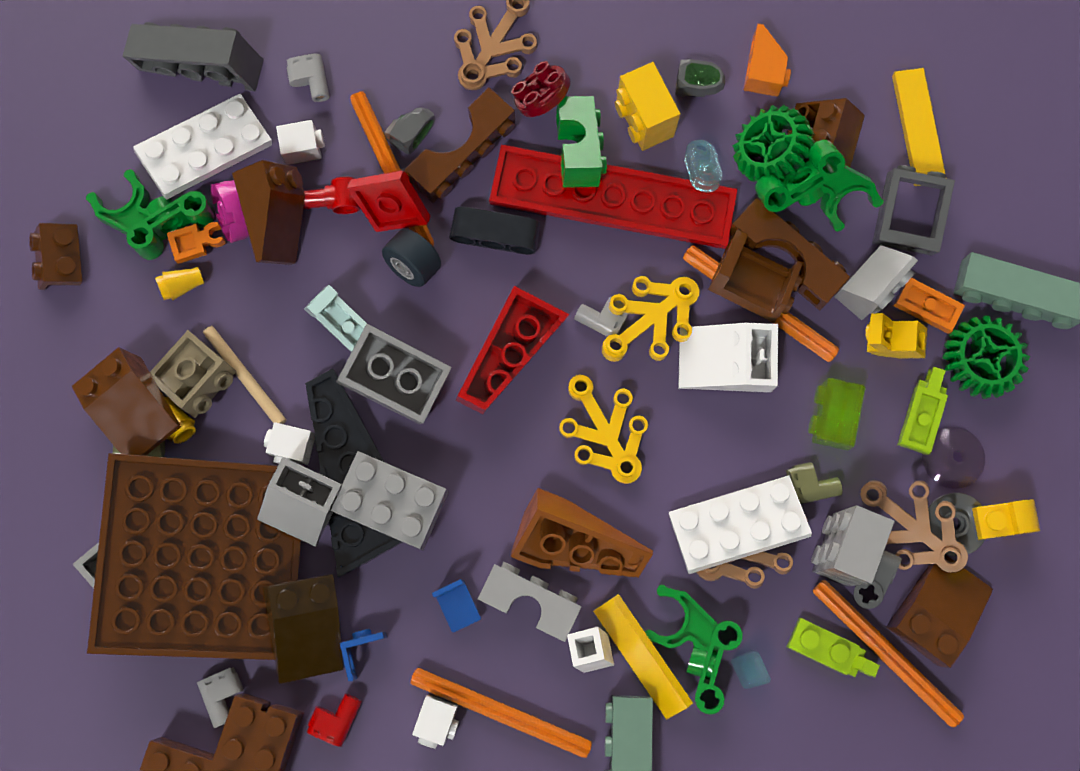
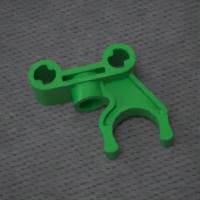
[755,140,884,232]
[86,169,216,260]
[645,585,743,715]

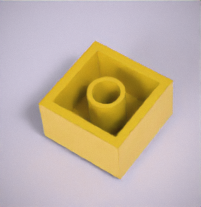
[615,62,680,151]

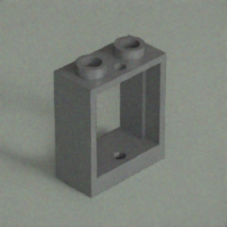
[872,165,955,256]

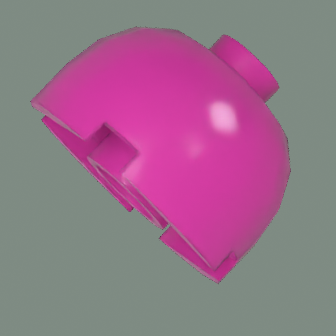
[211,180,249,243]

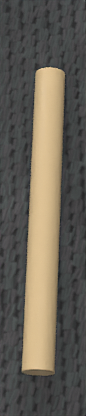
[203,326,287,424]

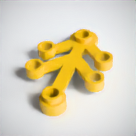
[602,276,699,362]
[559,375,648,484]

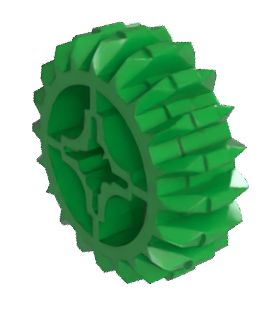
[732,105,814,182]
[942,316,1031,399]

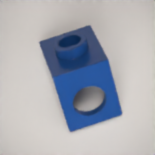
[432,579,481,633]
[340,629,388,682]

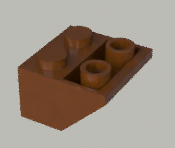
[787,98,865,167]

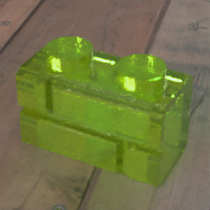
[808,378,865,450]

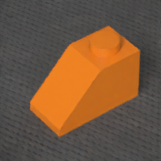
[743,24,791,97]

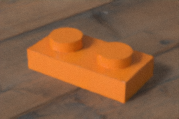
[893,278,965,334]

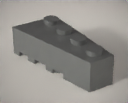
[122,22,264,92]

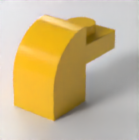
[866,313,927,358]
[972,499,1041,540]

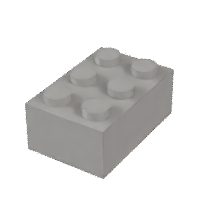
[336,324,452,424]
[330,451,449,551]
[811,505,895,586]

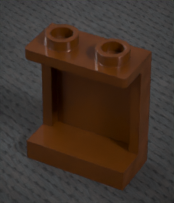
[708,229,803,323]

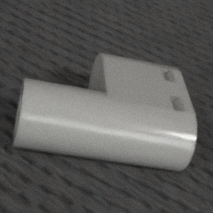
[287,53,330,102]
[574,296,630,337]
[197,667,244,728]

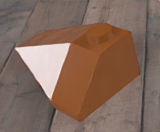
[511,488,653,578]

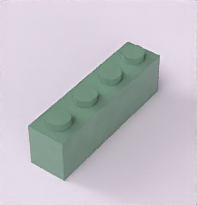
[953,252,1080,329]
[604,695,653,771]

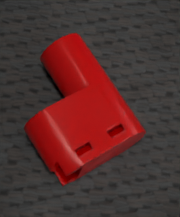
[306,693,362,747]

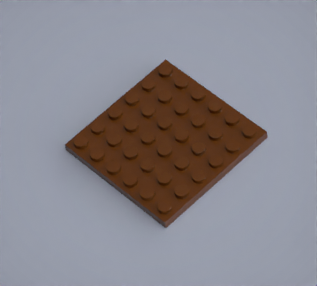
[87,453,301,660]

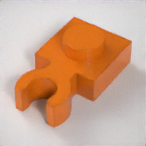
[167,222,226,264]

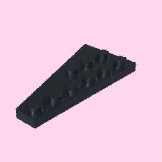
[305,368,403,578]

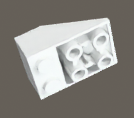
[678,323,778,392]

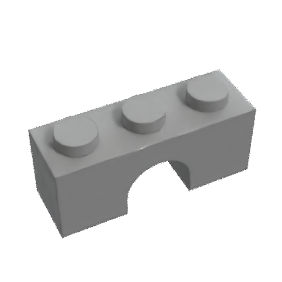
[478,562,582,642]

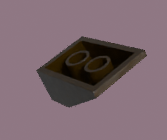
[263,574,343,684]

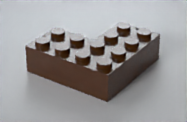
[140,693,304,771]

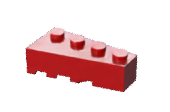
[456,286,569,414]

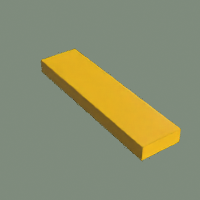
[892,68,945,186]
[593,594,693,720]

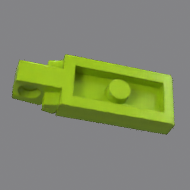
[897,367,948,455]
[786,618,880,677]

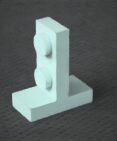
[304,285,367,352]

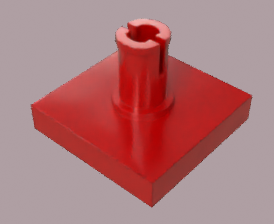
[347,171,431,232]

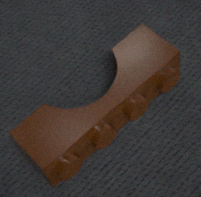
[405,87,515,203]
[730,198,850,311]

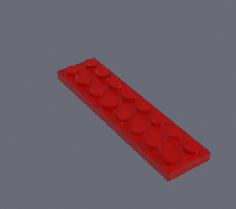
[489,144,737,249]

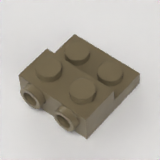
[150,330,236,418]

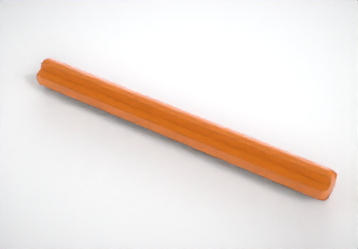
[350,91,434,246]
[683,245,839,362]
[812,580,964,727]
[410,668,592,758]

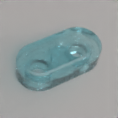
[684,140,723,192]

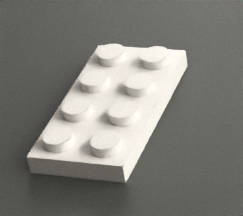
[133,94,272,200]
[669,476,812,574]

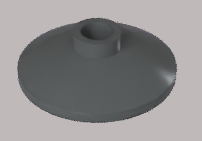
[928,493,986,556]

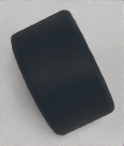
[382,229,441,287]

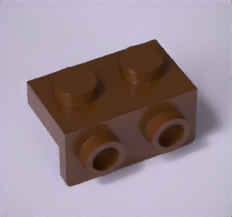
[29,223,82,290]

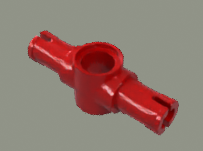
[303,177,359,214]

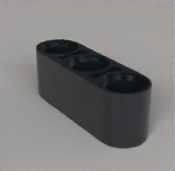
[449,207,541,255]

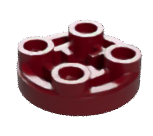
[511,61,570,117]

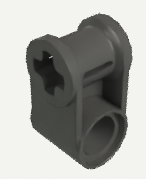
[854,550,902,609]

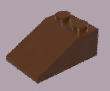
[232,160,305,265]
[72,347,181,456]
[886,554,993,668]

